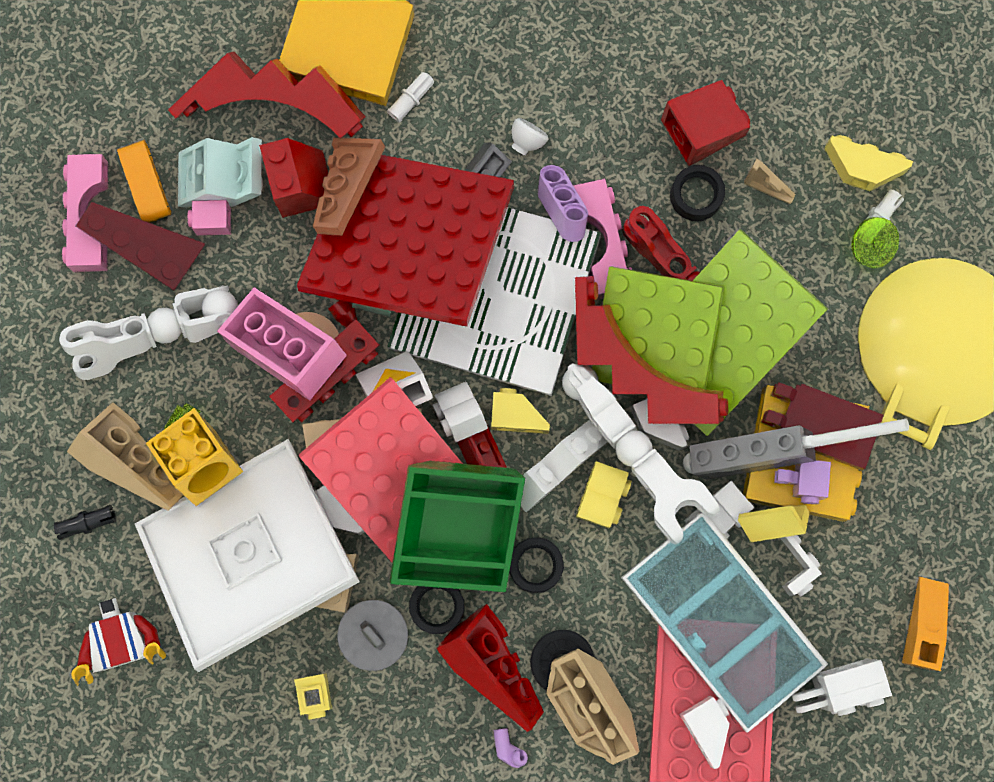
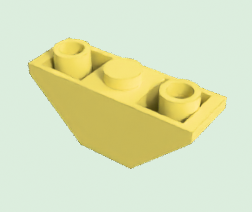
[825,135,913,191]

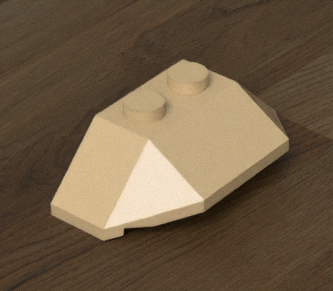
[546,649,639,764]

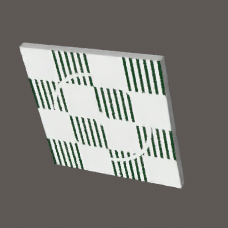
[387,207,601,396]

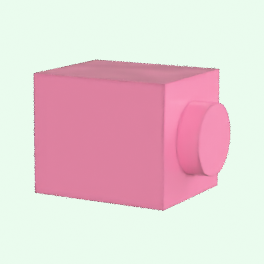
[187,200,231,236]

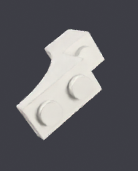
[521,420,608,512]

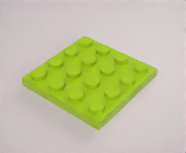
[592,266,724,389]

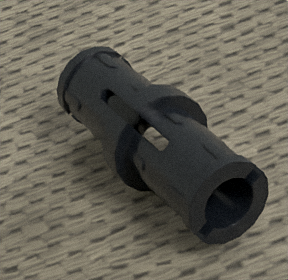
[53,505,117,540]

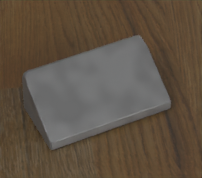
[464,143,512,177]

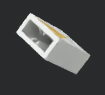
[356,351,433,406]

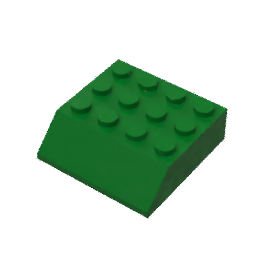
[390,461,525,592]

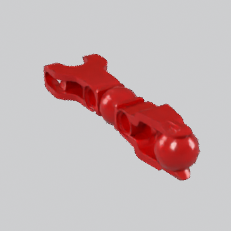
[622,206,700,281]

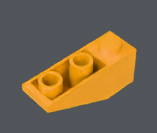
[902,577,949,671]

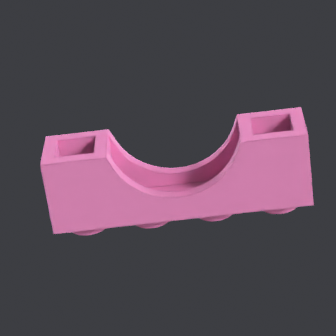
[62,154,108,272]
[574,179,632,300]

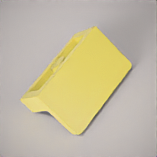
[738,504,810,542]

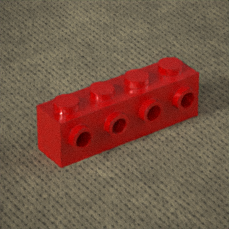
[269,319,379,423]

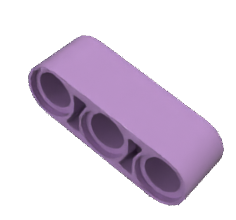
[538,165,588,242]

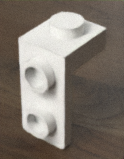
[780,535,822,597]

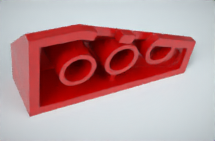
[436,604,544,732]

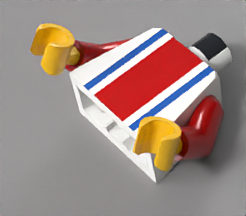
[71,598,166,686]

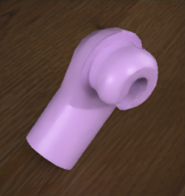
[493,728,528,768]

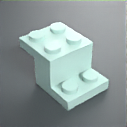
[178,137,263,208]

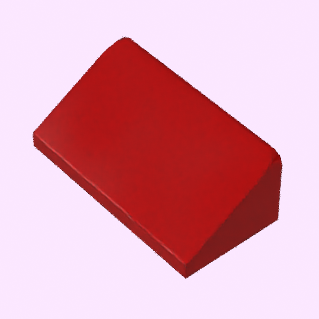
[457,418,507,468]

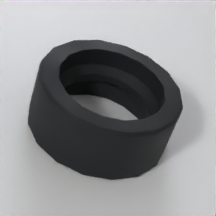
[670,165,725,221]
[509,537,564,593]
[409,586,465,634]

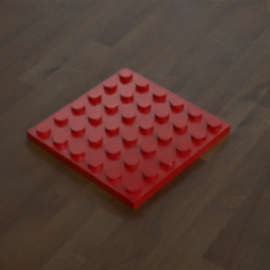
[297,155,514,327]

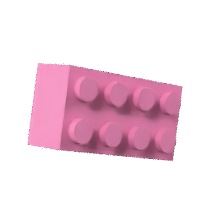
[217,288,347,401]

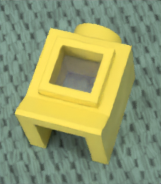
[294,673,332,720]

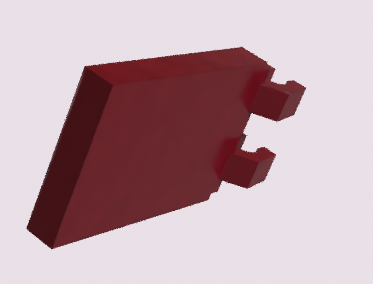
[761,382,884,470]

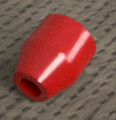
[328,300,358,328]

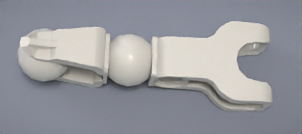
[59,285,238,380]

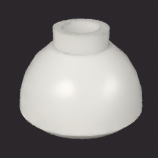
[512,118,549,155]

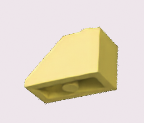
[491,388,550,434]

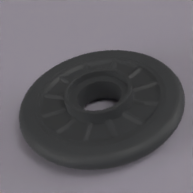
[530,630,594,691]

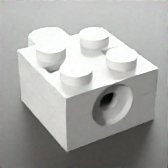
[792,659,892,716]

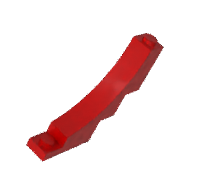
[168,51,366,139]
[575,276,728,424]

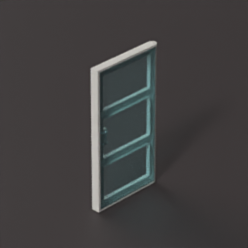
[621,512,828,733]

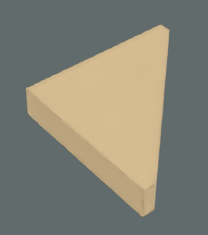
[744,159,796,204]

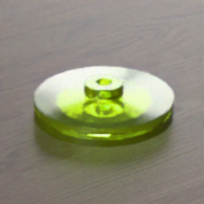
[851,217,899,268]

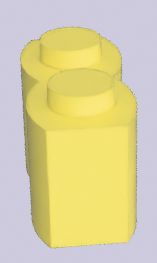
[576,461,632,529]

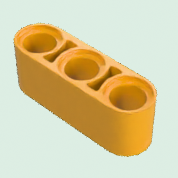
[117,140,171,223]

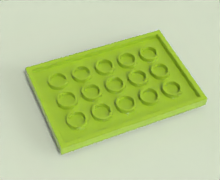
[693,229,828,436]

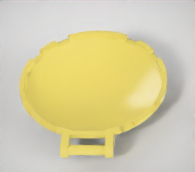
[858,258,994,450]

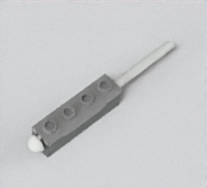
[683,419,909,480]

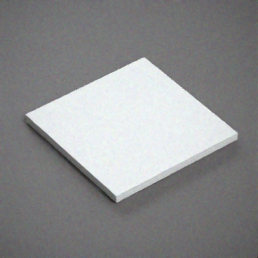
[135,439,360,672]

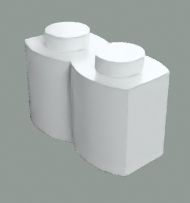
[433,381,488,442]

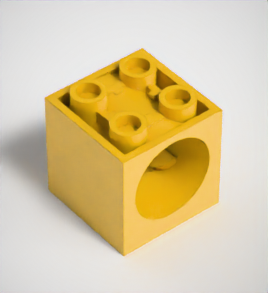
[146,408,244,506]

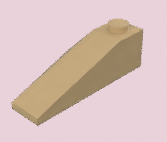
[67,403,184,511]

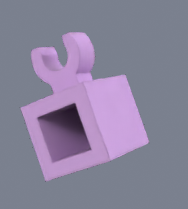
[774,460,831,504]

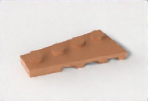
[313,138,385,235]

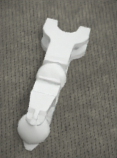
[562,363,720,544]

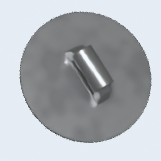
[337,600,408,671]

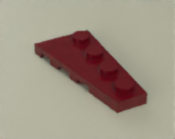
[75,202,205,291]

